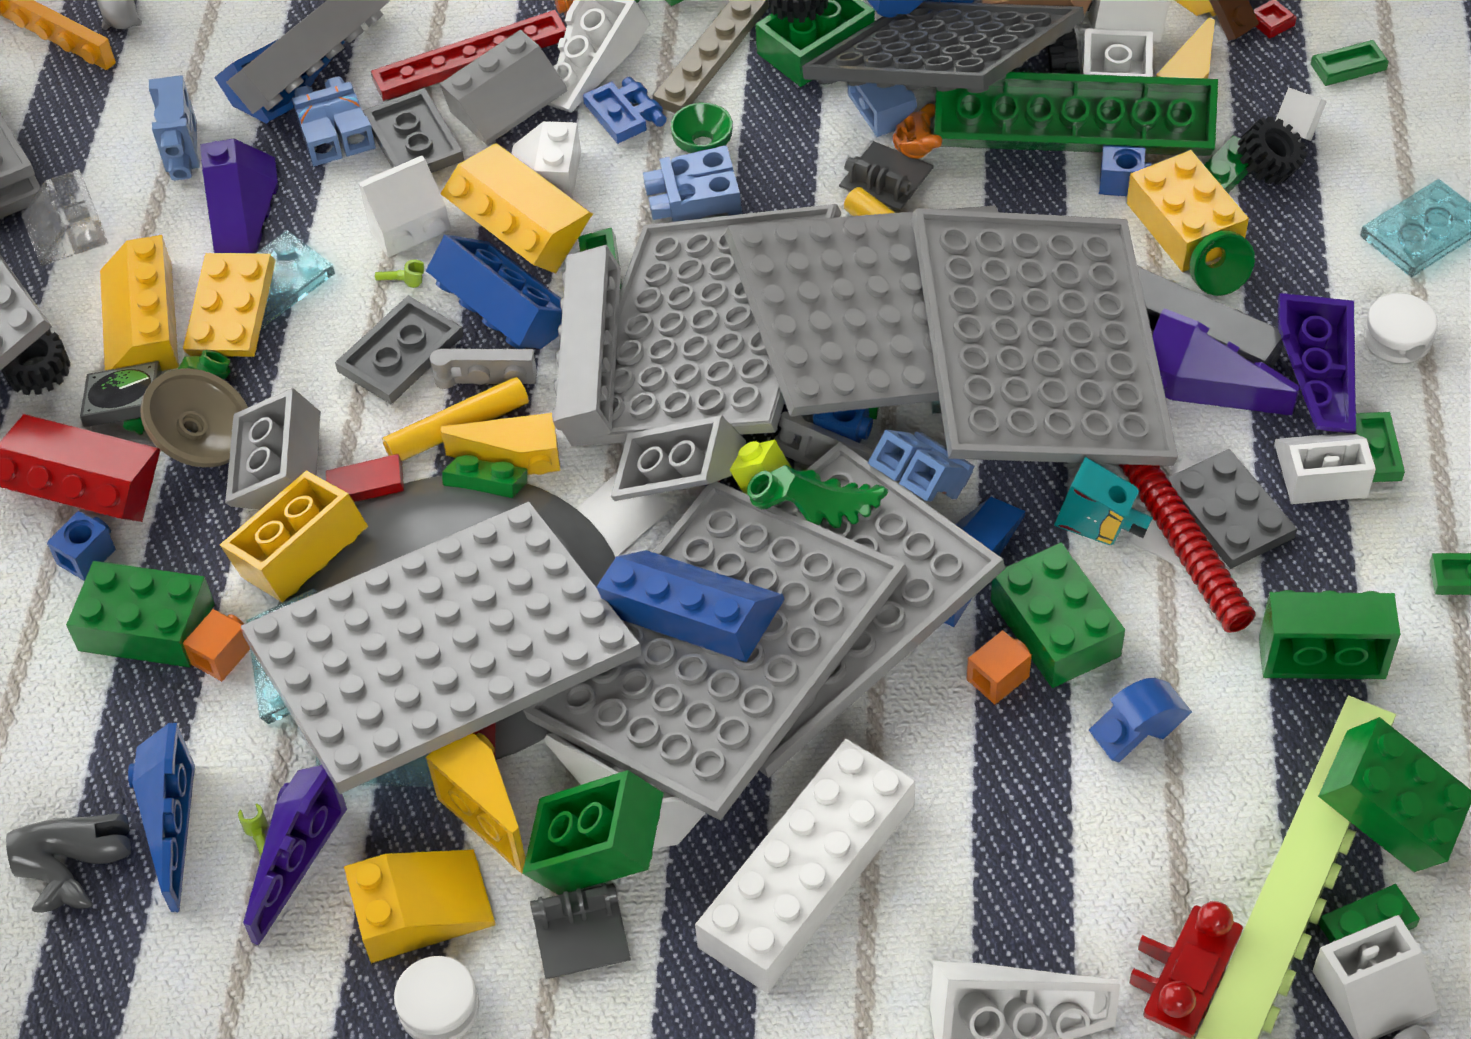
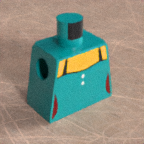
[1054,457,1153,545]

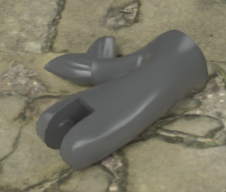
[6,813,131,913]

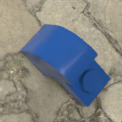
[1089,678,1192,762]

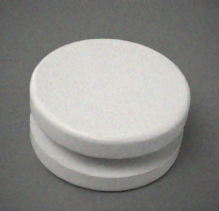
[1364,293,1438,363]
[394,956,479,1039]

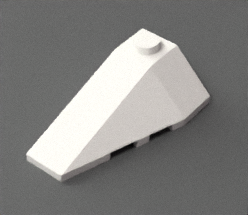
[548,0,650,113]
[544,733,706,851]
[930,962,1120,1039]

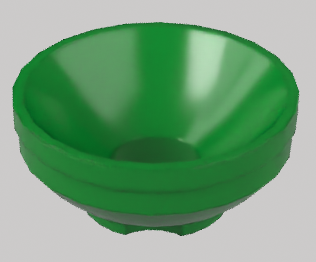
[670,102,733,153]
[1190,230,1255,296]

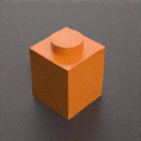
[183,609,251,682]
[966,630,1032,705]

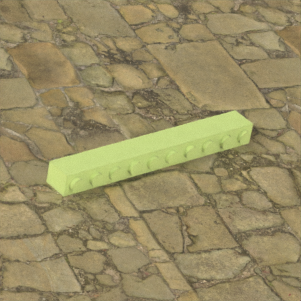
[1195,695,1396,1039]

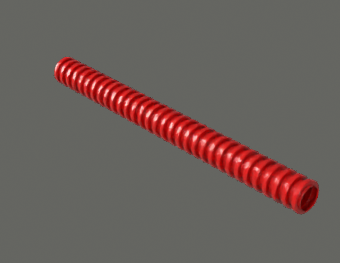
[1118,464,1256,633]

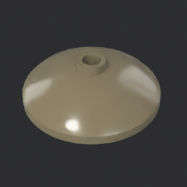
[140,368,248,467]

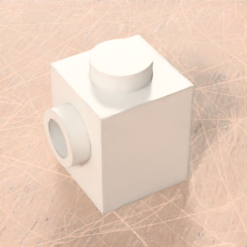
[1275,87,1327,142]

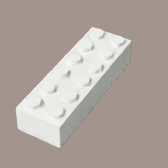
[695,738,915,994]

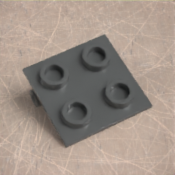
[839,141,934,212]
[530,883,631,979]

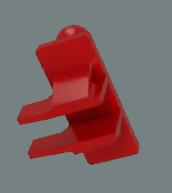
[1129,901,1243,1038]

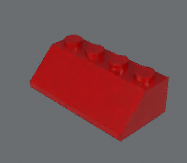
[0,414,160,522]

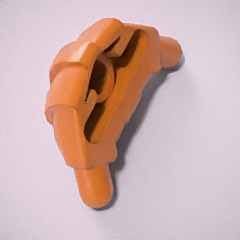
[892,103,943,159]

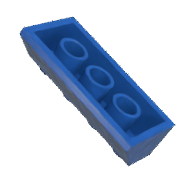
[426,234,562,349]
[596,550,785,662]

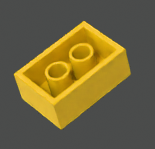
[1127,150,1249,272]
[220,470,368,602]

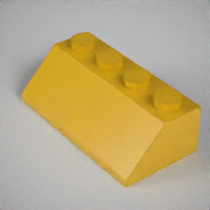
[440,143,593,274]
[100,235,179,371]

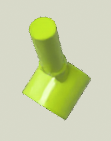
[375,259,424,288]
[238,804,268,857]

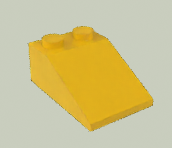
[426,733,526,874]
[344,849,496,963]

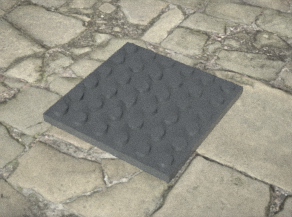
[802,1,1084,93]

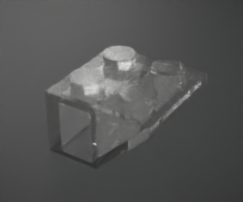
[22,169,108,266]

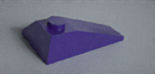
[200,138,279,254]
[1278,293,1356,434]
[1152,308,1300,416]
[243,765,347,946]

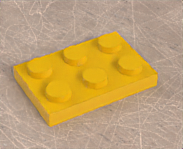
[183,253,276,357]

